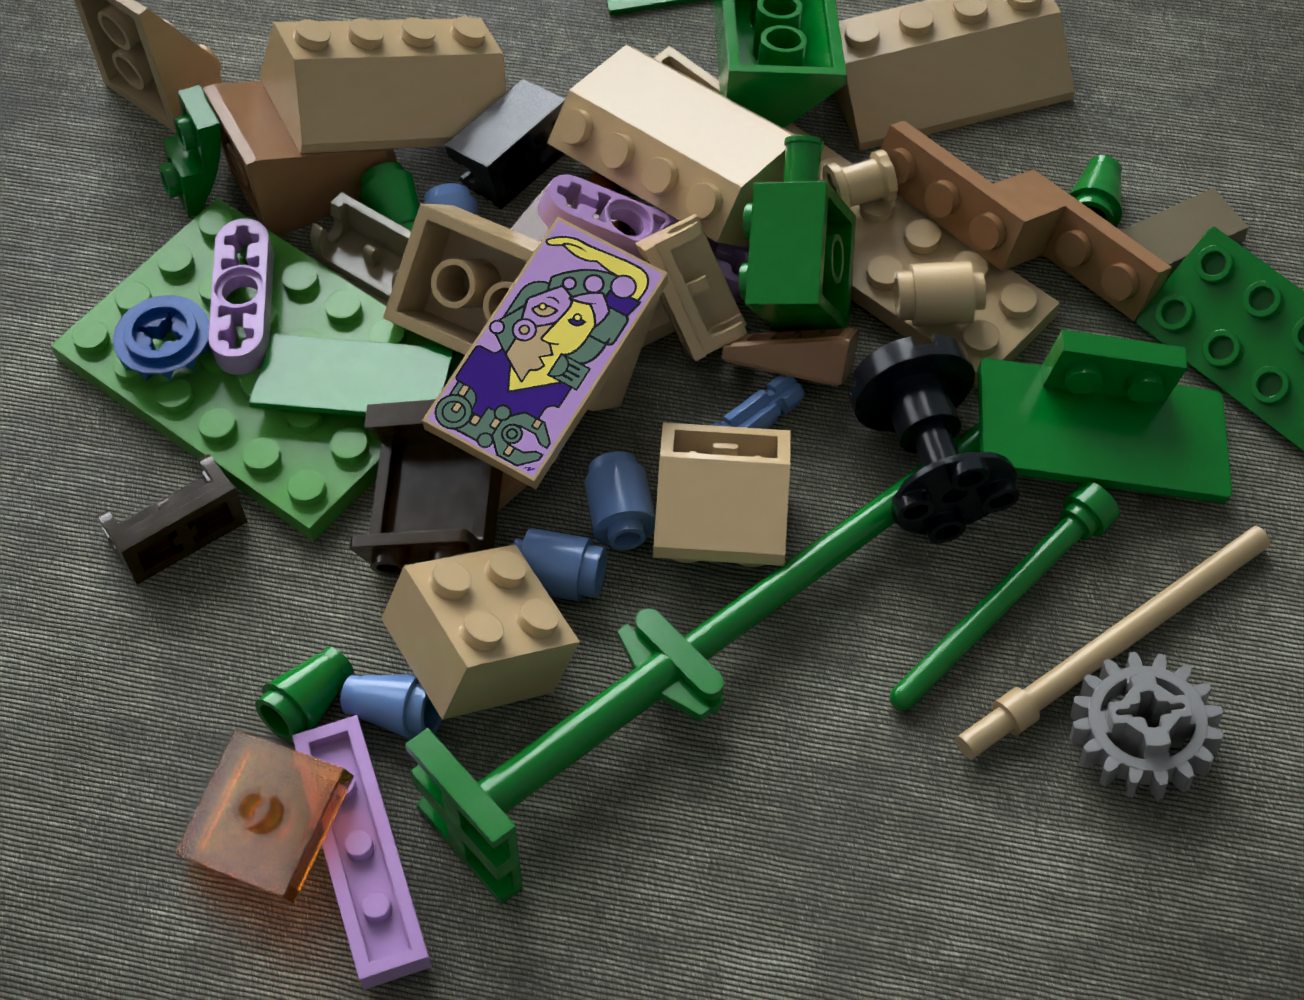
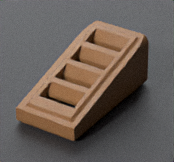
[721,327,859,387]

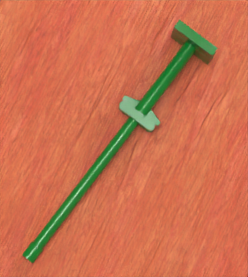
[405,422,980,905]

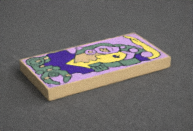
[422,217,668,489]

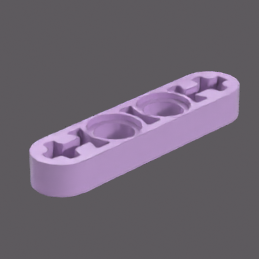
[538,174,749,302]

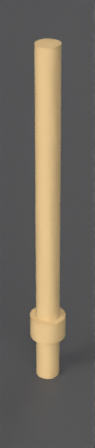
[955,526,1270,760]

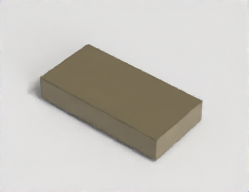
[1120,188,1249,277]

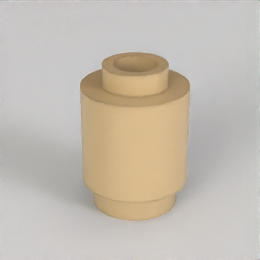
[894,261,986,326]

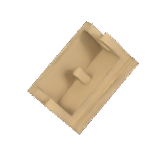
[635,214,747,362]

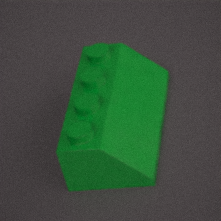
[713,0,847,128]

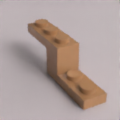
[880,120,1172,322]

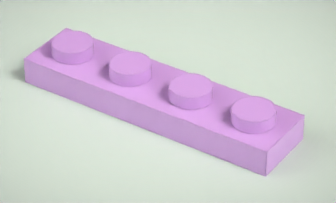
[292,715,432,990]

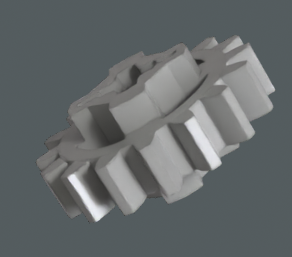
[1070,652,1224,800]

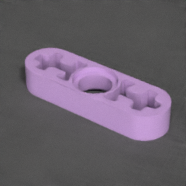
[208,219,274,375]

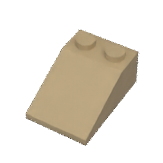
[74,0,223,133]

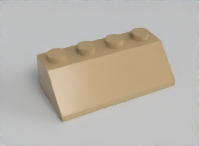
[834,0,1075,151]
[259,16,507,154]
[547,45,795,248]

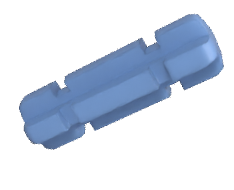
[713,374,805,429]

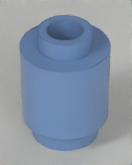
[584,451,656,550]
[512,527,607,602]

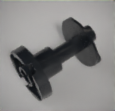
[848,334,1020,543]

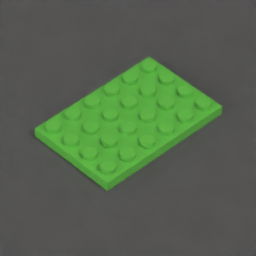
[50,198,464,542]

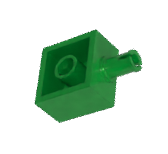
[739,135,856,332]

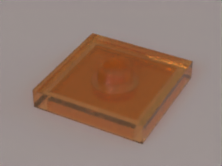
[174,729,354,904]

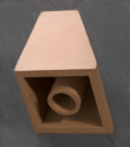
[203,81,397,237]

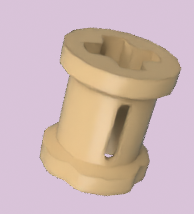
[822,149,898,208]

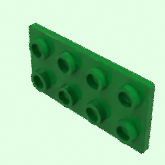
[1136,227,1304,451]
[977,329,1232,503]

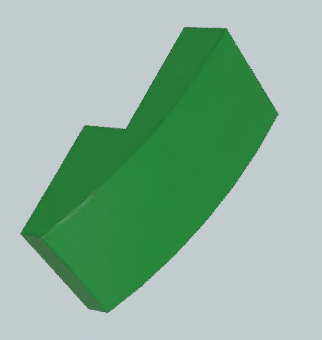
[158,85,221,218]

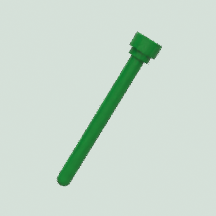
[889,481,1120,711]

